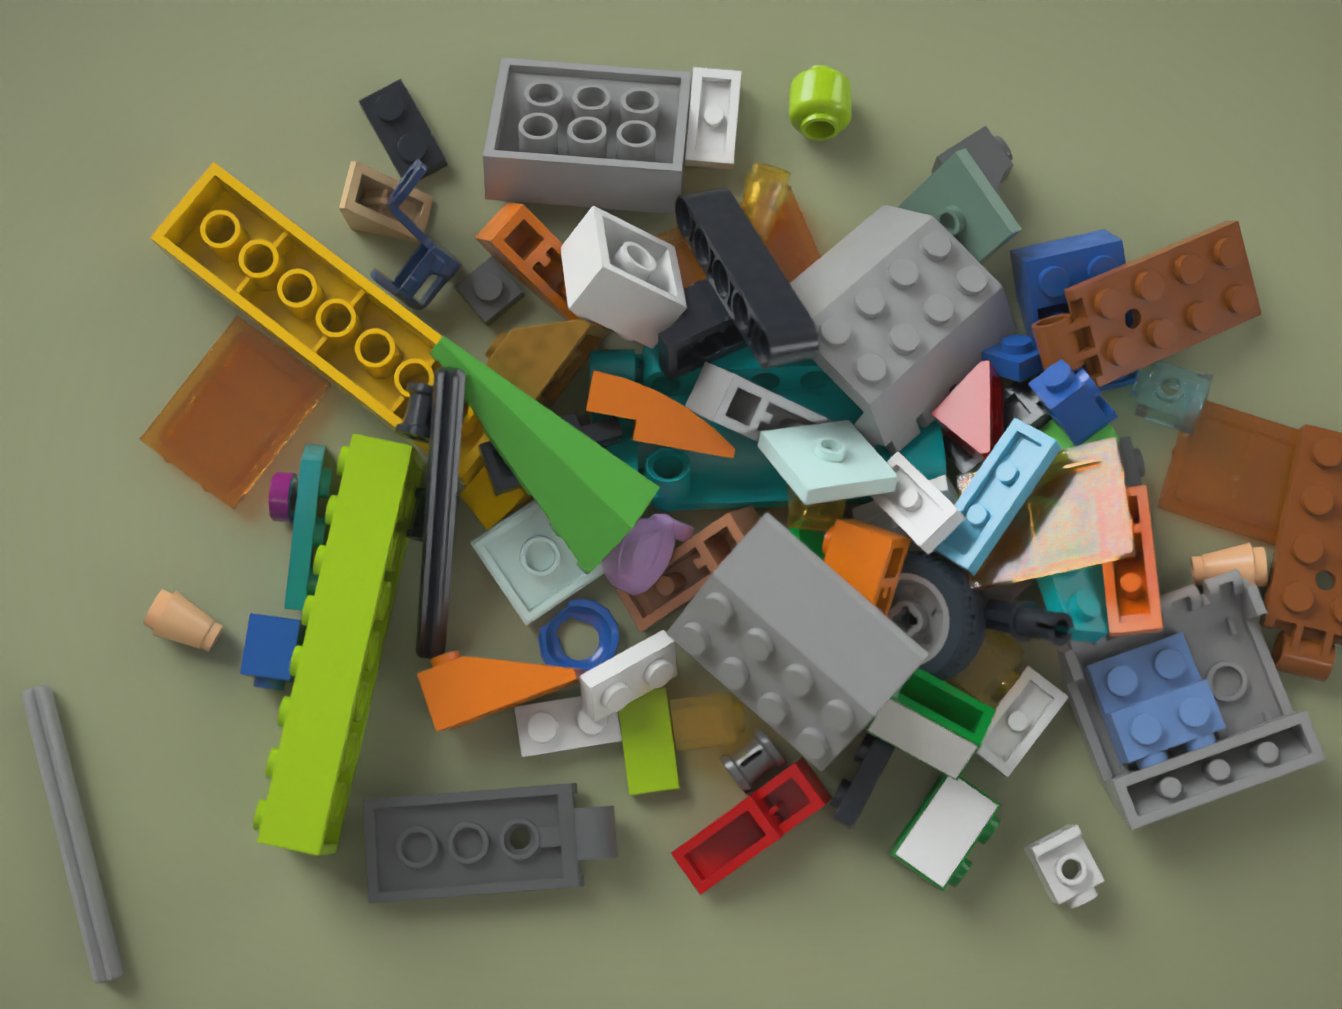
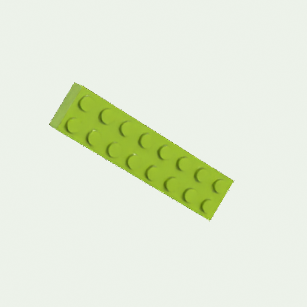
[253,433,426,856]

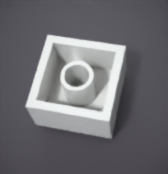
[560,206,687,349]

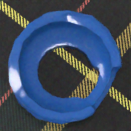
[538,599,619,671]

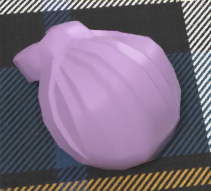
[602,514,695,596]

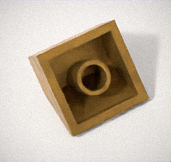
[485,319,609,409]

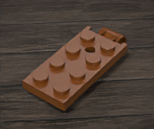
[1031,221,1262,387]
[1259,424,1342,682]

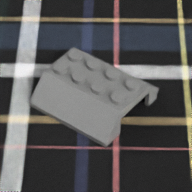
[790,204,1016,454]
[666,512,928,772]
[1056,569,1326,830]

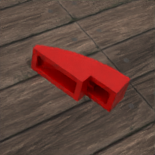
[671,756,833,895]

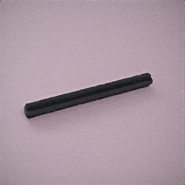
[415,367,466,660]

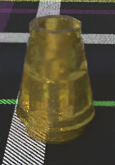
[742,163,792,239]

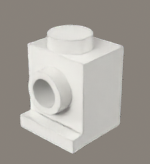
[1023,824,1105,908]

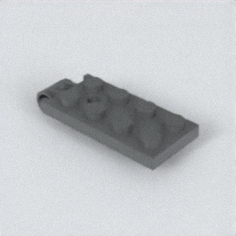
[363,783,618,903]

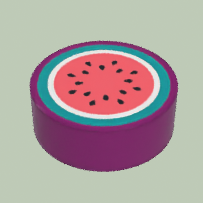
[269,472,298,523]

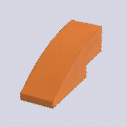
[585,370,735,459]

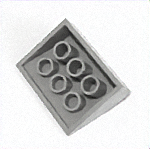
[483,58,692,214]

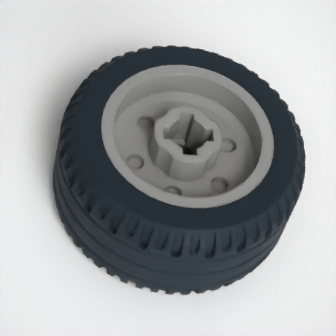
[887,551,987,681]

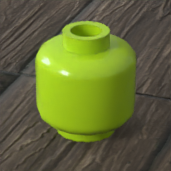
[789,65,852,141]

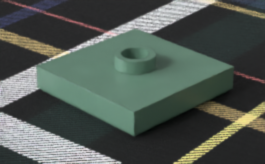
[898,148,1022,264]

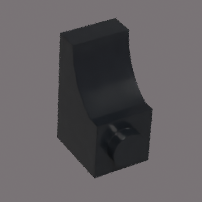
[658,279,748,381]

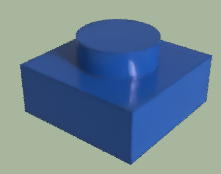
[981,334,1043,382]

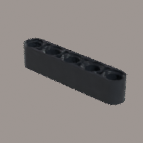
[675,187,819,369]

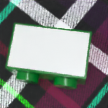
[865,667,996,781]
[887,773,1001,891]

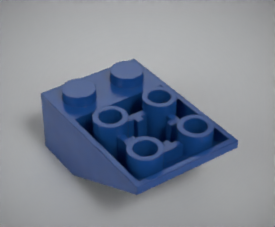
[1010,229,1141,391]

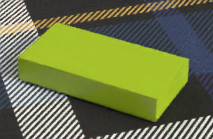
[618,687,680,795]

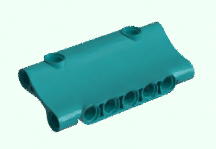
[590,343,946,512]

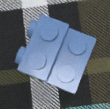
[1083,632,1226,769]

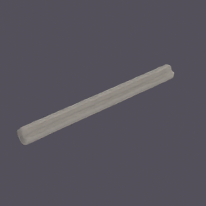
[22,685,123,983]

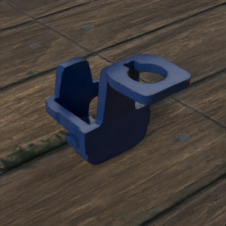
[369,159,462,310]

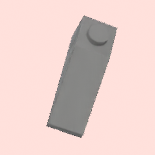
[685,362,834,442]

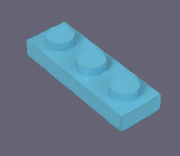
[933,418,1062,576]

